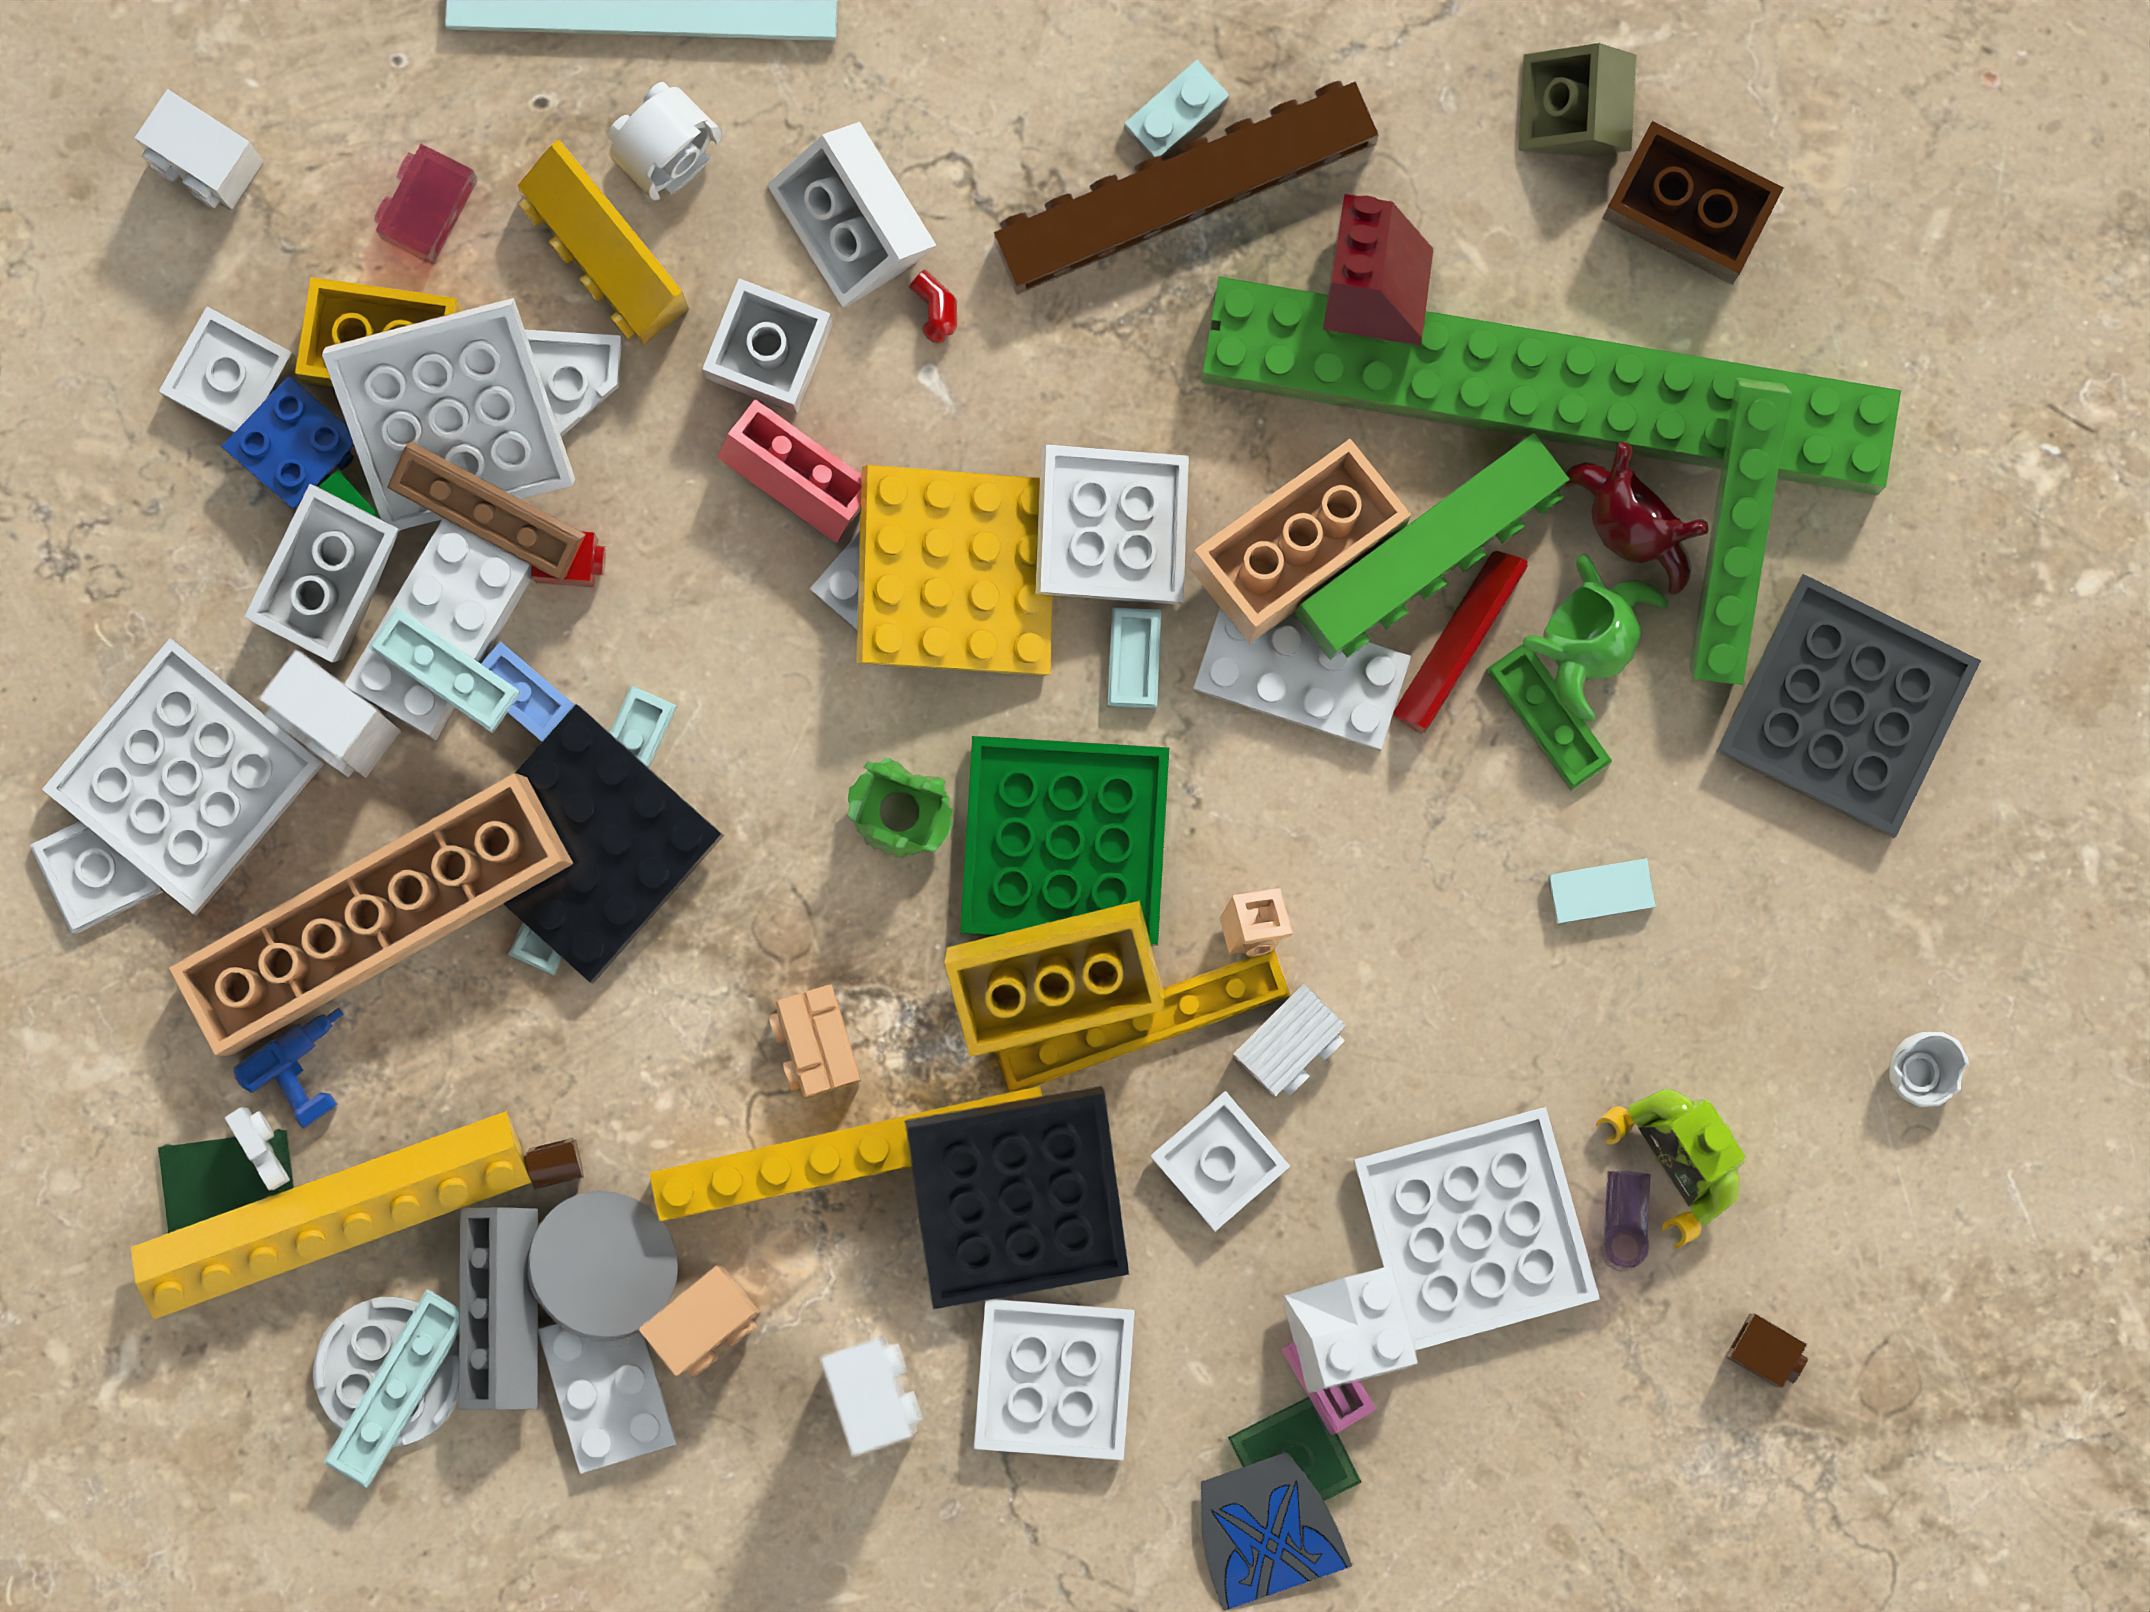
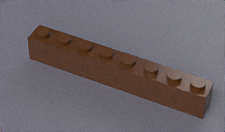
[994,81,1379,295]

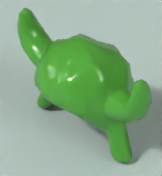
[1523,554,1668,722]

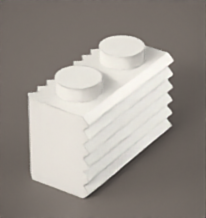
[1232,984,1346,1098]

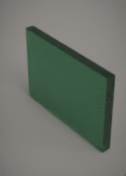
[158,1129,294,1233]

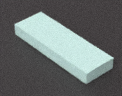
[368,607,521,733]

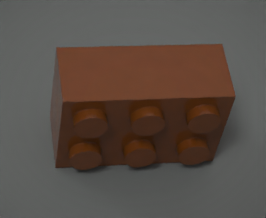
[1602,121,1784,285]

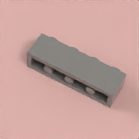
[459,1207,538,1410]

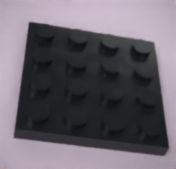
[503,704,725,984]
[904,1086,1129,1310]

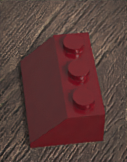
[1323,194,1434,346]

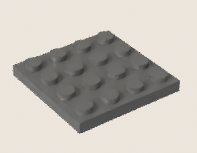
[1716,574,1981,839]

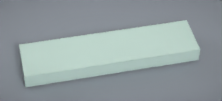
[323,1289,460,1488]

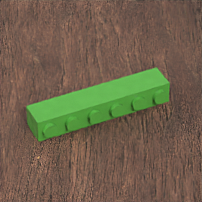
[1690,377,1791,685]
[1294,433,1570,660]

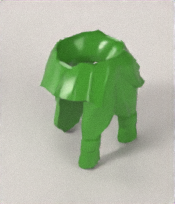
[848,758,953,858]

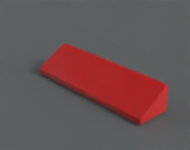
[1393,551,1529,734]

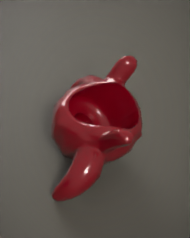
[1564,442,1709,595]

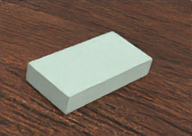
[1108,607,1161,709]
[1548,858,1656,924]

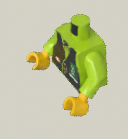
[1595,1089,1746,1248]

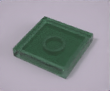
[1228,1397,1361,1501]

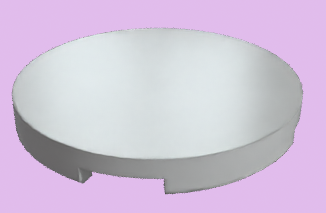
[313,1297,460,1447]

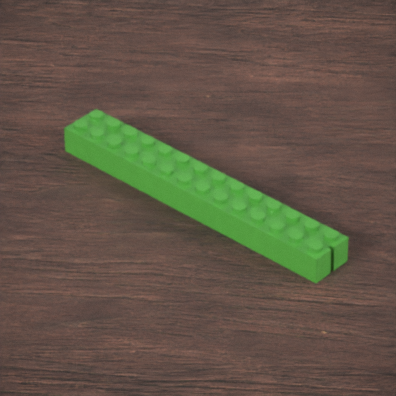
[1201,277,1901,495]

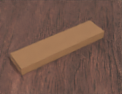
[387,441,586,581]

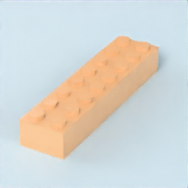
[169,773,573,1057]

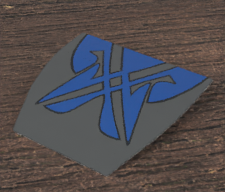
[1201,1452,1352,1610]

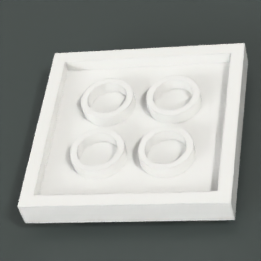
[1036,445,1189,604]
[974,1299,1135,1460]

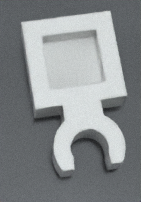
[225,1107,290,1191]

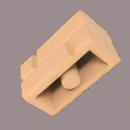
[768,985,861,1098]

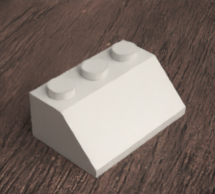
[767,122,936,308]

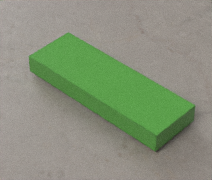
[1485,644,1612,791]

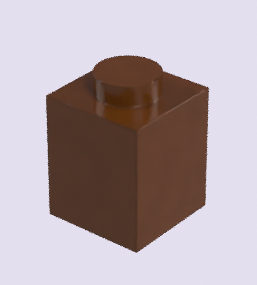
[1725,1314,1808,1388]

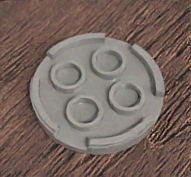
[527,1191,678,1341]

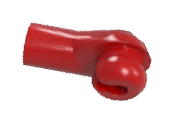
[909,269,957,343]

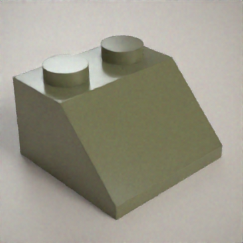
[1519,43,1637,156]

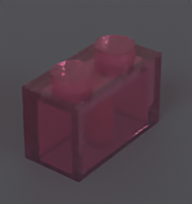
[374,144,478,265]

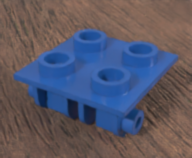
[221,376,354,510]

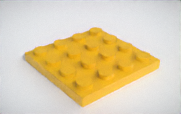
[856,465,1053,676]

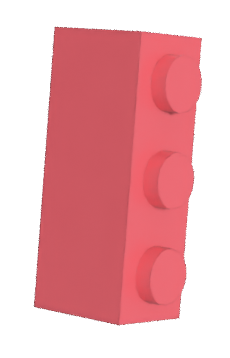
[717,399,862,543]

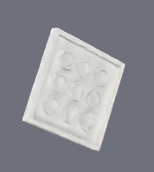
[322,298,575,530]
[42,638,324,916]
[1353,1107,1600,1351]

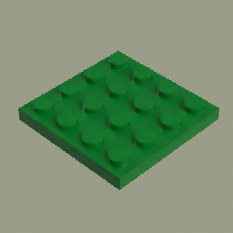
[960,736,1170,946]

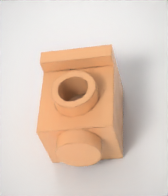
[1220,888,1293,956]

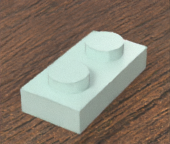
[1124,60,1230,158]

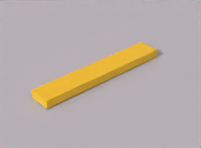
[995,950,1291,1092]

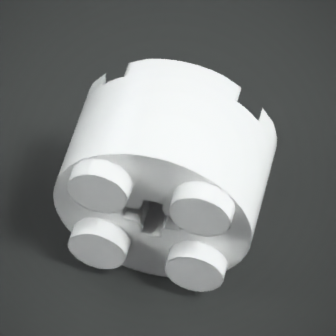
[607,82,722,200]

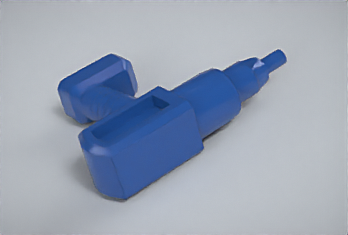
[233,1007,344,1129]

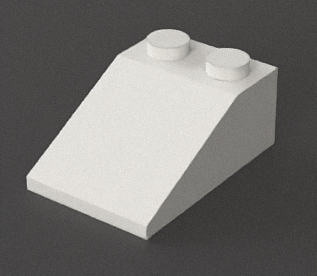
[244,484,400,662]

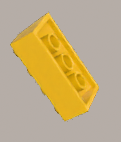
[517,139,689,345]

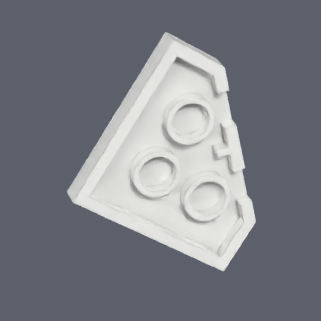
[525,330,622,437]

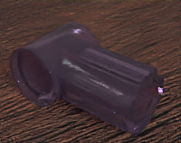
[1601,1171,1651,1272]

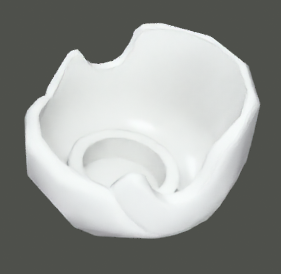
[1889,1032,1969,1107]

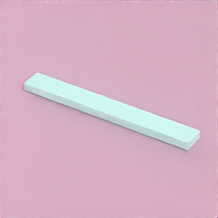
[445,0,838,41]

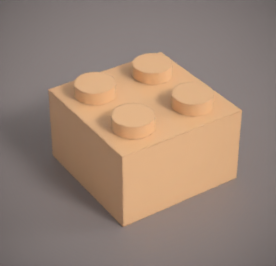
[638,1265,760,1377]

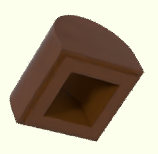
[525,1138,584,1189]

